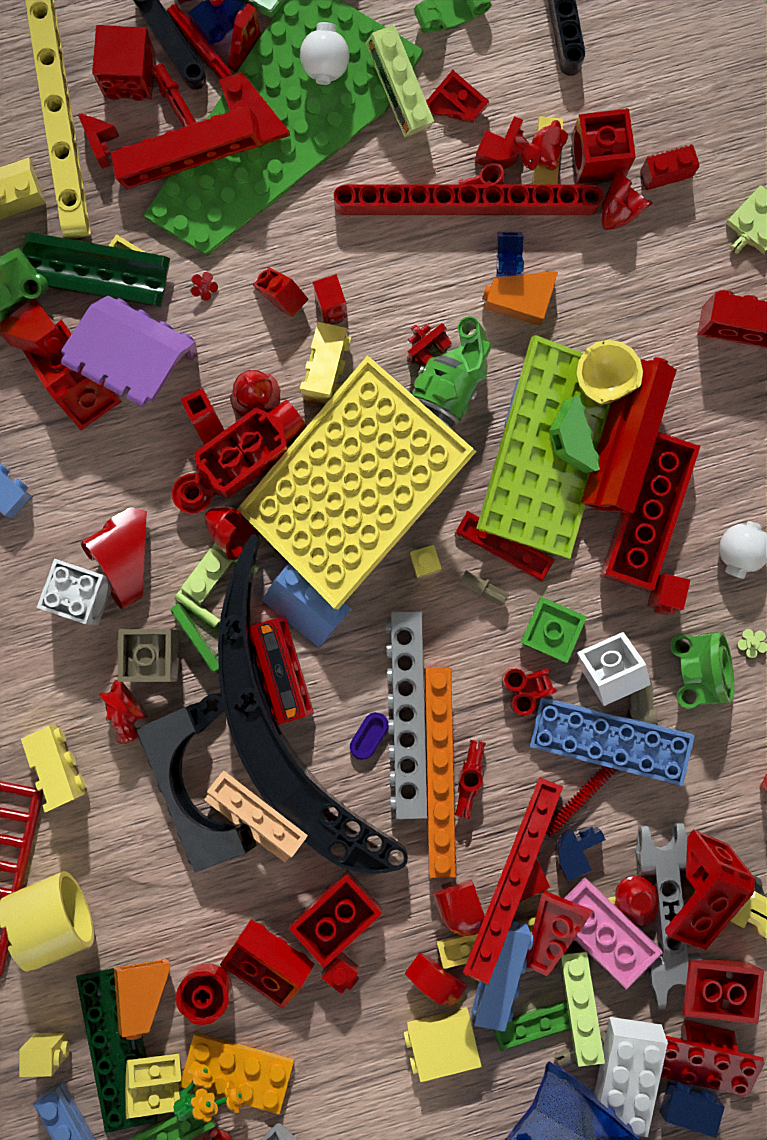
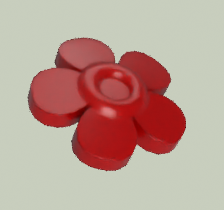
[190,272,218,301]

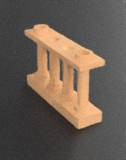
[204,770,308,863]

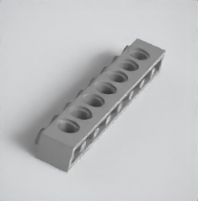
[386,611,427,819]

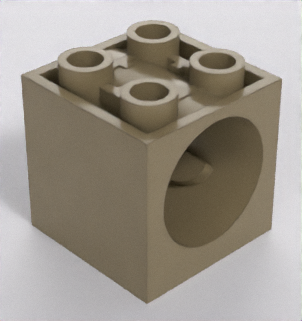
[118,629,180,682]

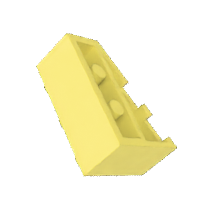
[300,322,351,404]
[21,724,87,813]

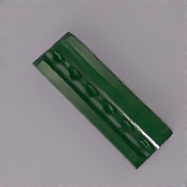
[22,232,170,307]
[76,965,157,1133]

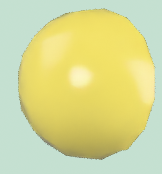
[577,340,643,404]

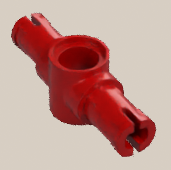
[455,739,486,819]

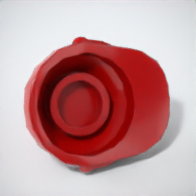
[615,875,658,926]

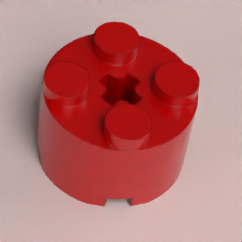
[176,963,233,1025]

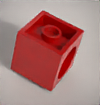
[92,25,156,101]
[571,108,636,183]

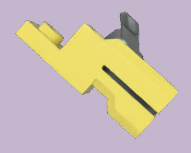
[692,875,767,938]

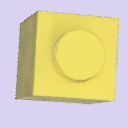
[409,545,442,579]

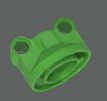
[0,248,48,323]
[670,631,735,709]

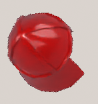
[601,172,653,230]
[230,370,281,416]
[205,506,259,560]

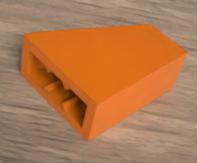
[482,271,558,326]
[114,959,171,1040]

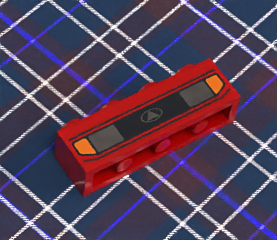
[249,616,314,725]

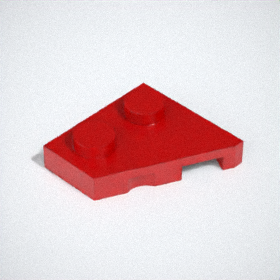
[426,69,489,123]

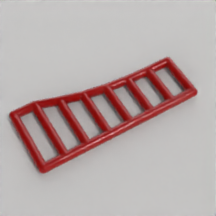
[0,781,43,977]

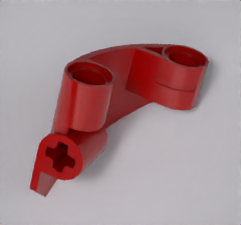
[81,507,147,610]

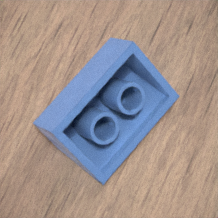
[261,563,351,648]

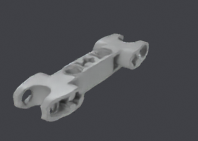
[635,822,702,1009]

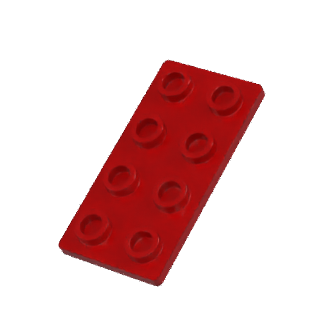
[660,1020,765,1097]

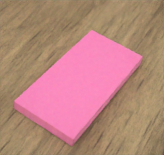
[564,877,663,990]

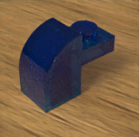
[496,232,524,277]

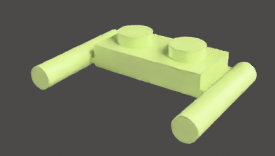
[174,543,259,628]

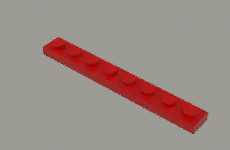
[463,777,563,985]

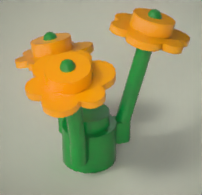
[173,1061,243,1122]

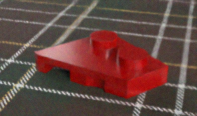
[228,3,261,72]

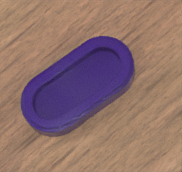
[350,712,389,760]

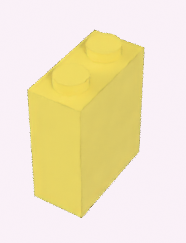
[404,1007,482,1082]

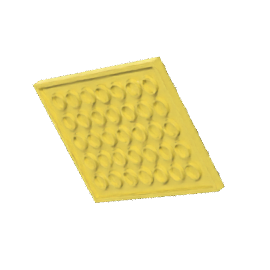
[238,355,477,610]

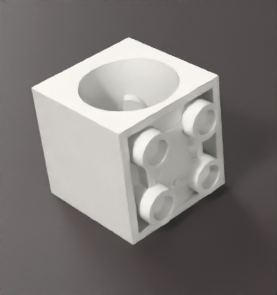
[37,559,110,626]

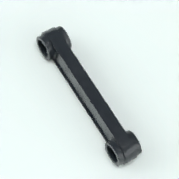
[133,0,206,90]

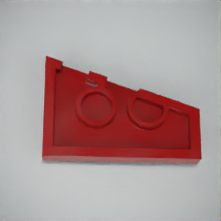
[219,72,290,151]
[526,891,594,976]

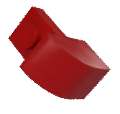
[475,116,524,169]
[404,952,467,1007]

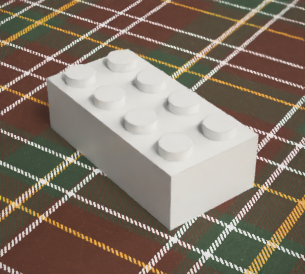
[591,1017,668,1137]

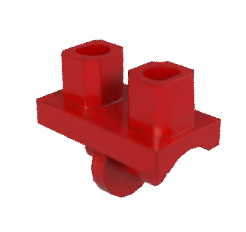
[407,323,452,367]

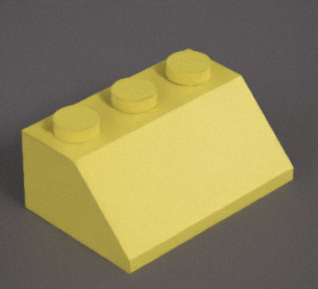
[0,158,46,220]

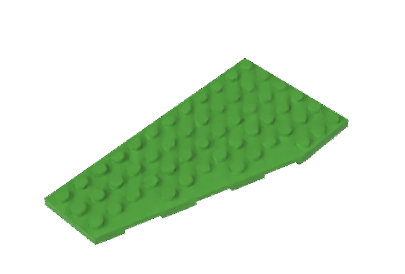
[144,0,424,256]

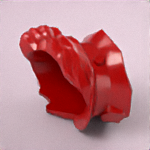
[99,679,148,744]

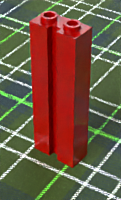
[581,357,677,513]

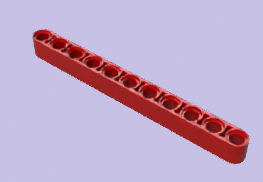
[333,184,604,215]

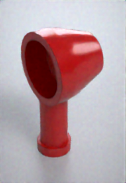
[459,163,505,184]

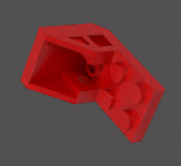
[23,319,121,431]
[665,829,755,950]

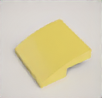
[125,1054,181,1119]

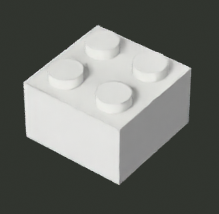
[577,632,651,706]

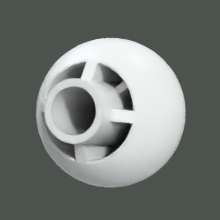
[300,22,350,85]
[719,521,767,579]

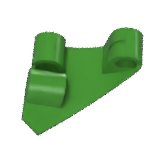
[414,0,492,33]

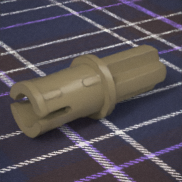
[459,570,509,606]

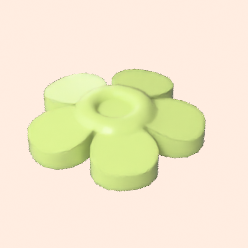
[738,629,767,658]

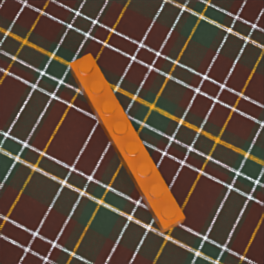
[424,668,456,878]

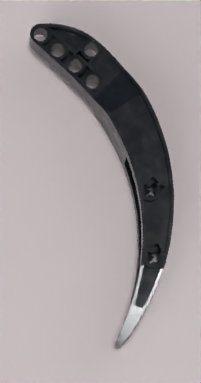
[218,534,408,874]

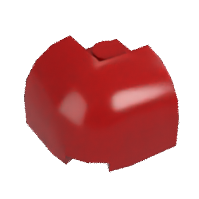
[433,880,485,936]

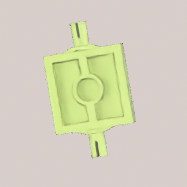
[726,185,767,254]

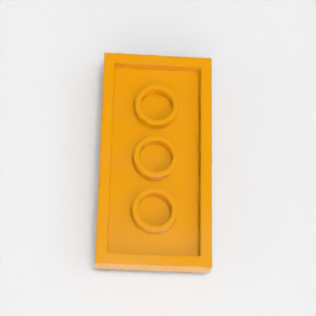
[179,1032,294,1115]

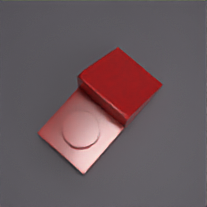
[78,113,119,169]

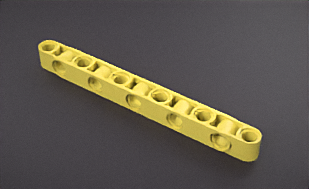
[25,0,91,239]

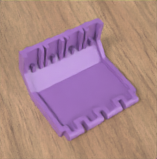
[61,296,197,407]

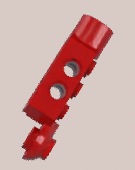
[172,400,307,514]

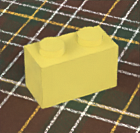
[19,1032,70,1077]

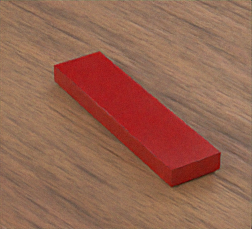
[455,511,555,582]

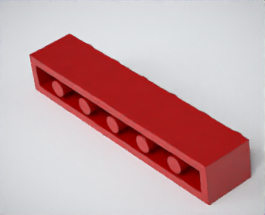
[111,106,262,190]

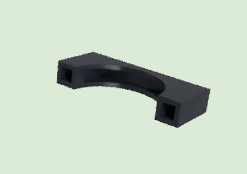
[136,702,257,873]

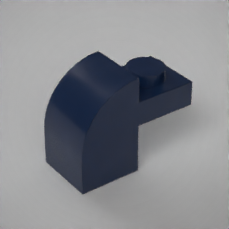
[555,826,606,881]

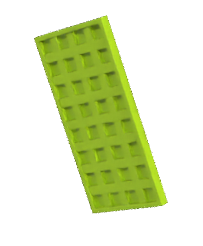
[476,335,611,559]

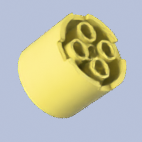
[0,871,94,972]

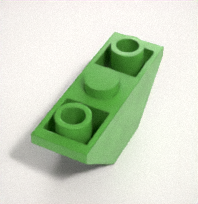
[549,396,600,473]

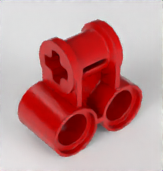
[502,667,557,716]

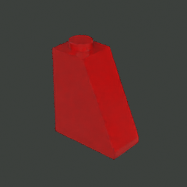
[0,298,68,359]

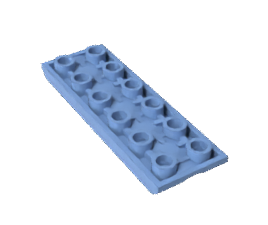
[530,697,695,786]

